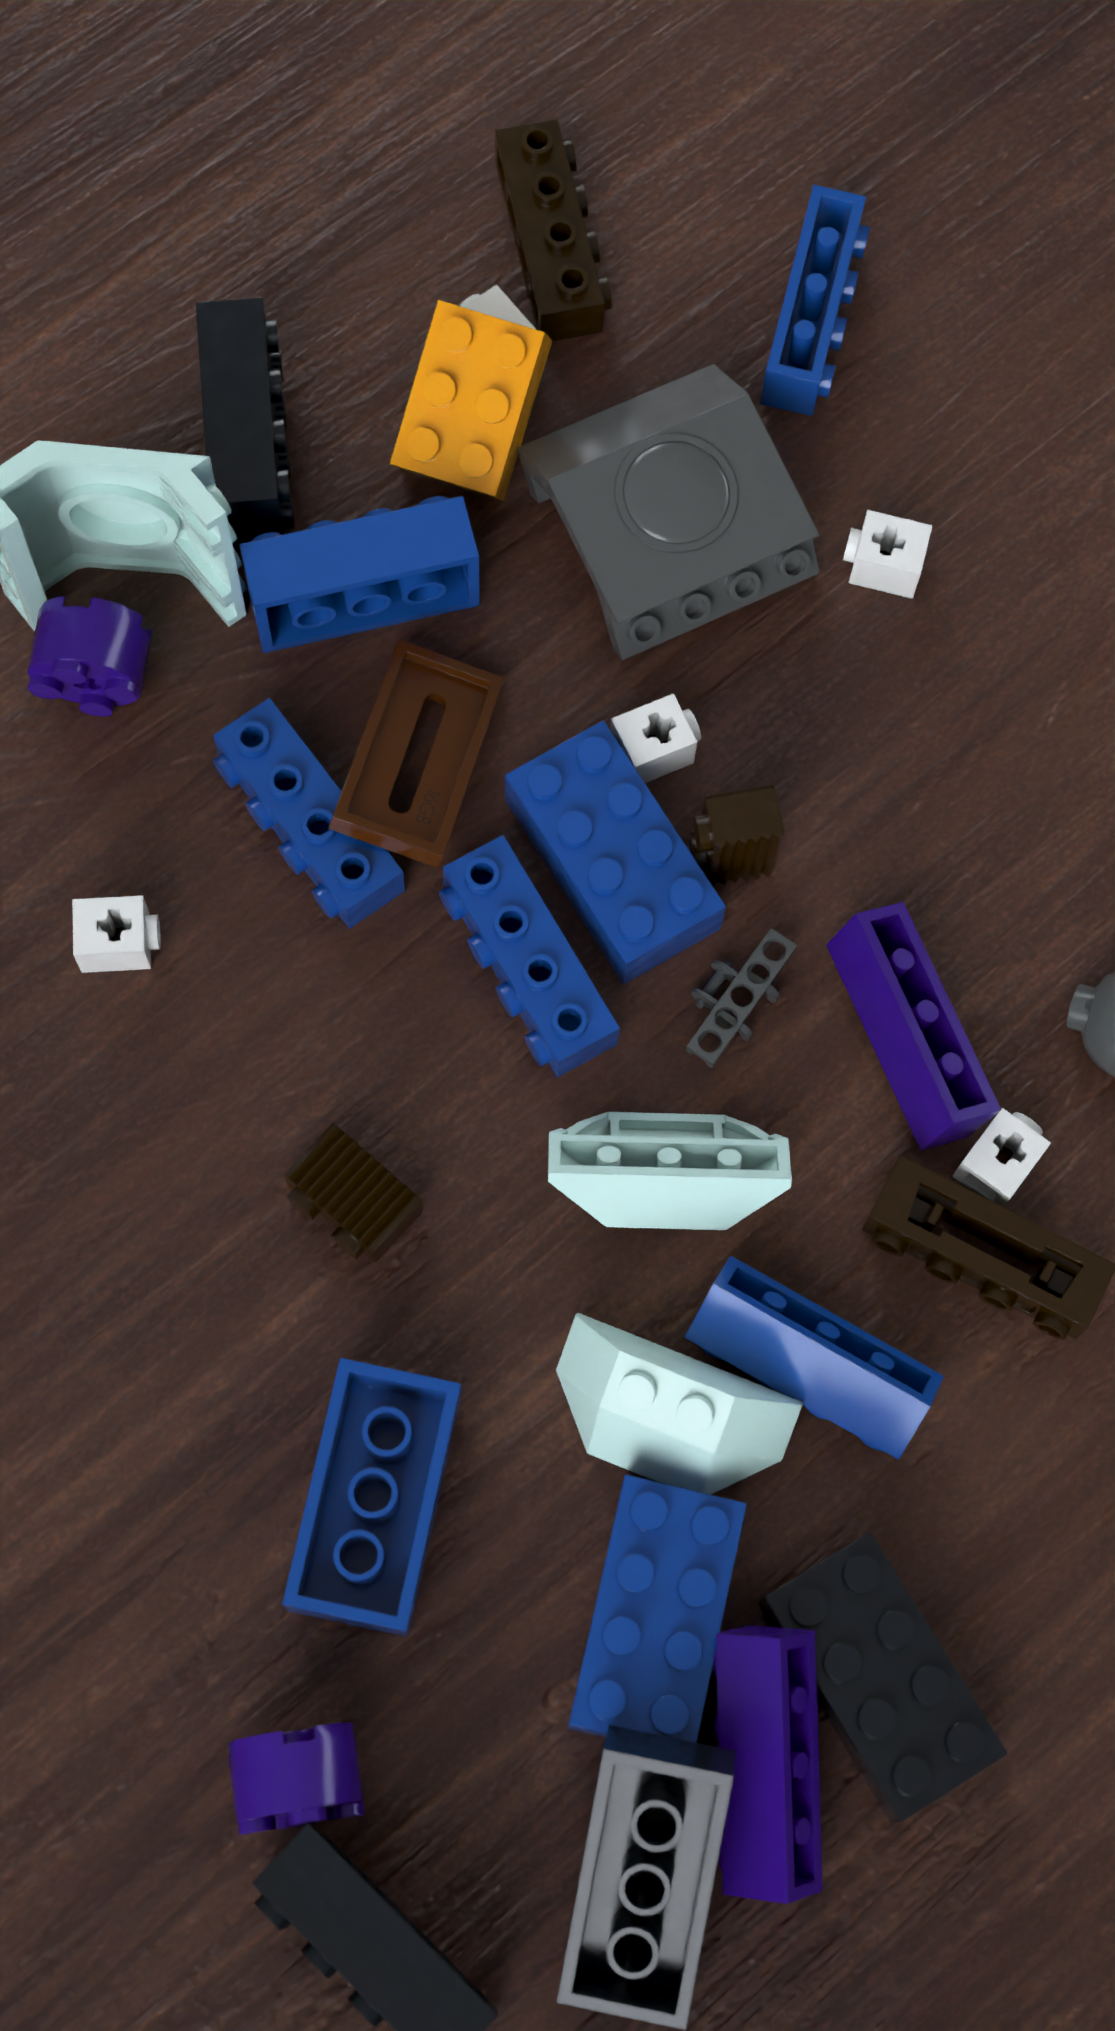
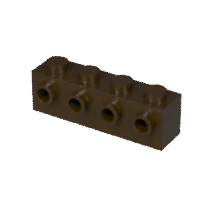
[495,119,612,341]

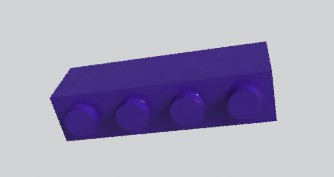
[826,902,1001,1151]
[713,1625,823,1904]

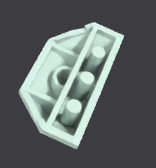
[548,1112,792,1230]
[556,1313,804,1495]

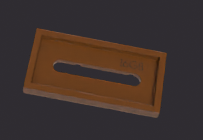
[329,639,504,868]

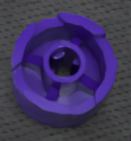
[27,596,152,717]
[228,1722,365,1835]

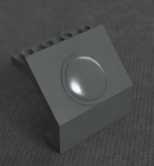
[517,364,820,660]

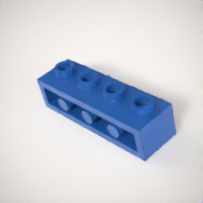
[760,184,870,416]
[213,698,405,929]
[439,835,620,1078]
[684,1256,944,1460]

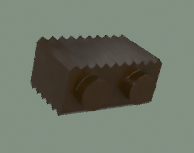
[689,785,785,887]
[284,1123,423,1263]

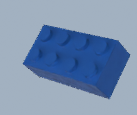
[239,496,480,653]
[505,720,726,985]
[282,1358,462,1637]
[567,1475,747,1743]

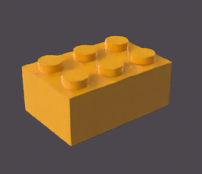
[390,300,552,501]

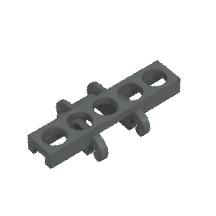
[685,928,797,1068]

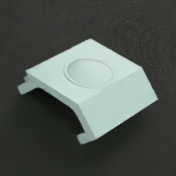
[0,440,247,631]

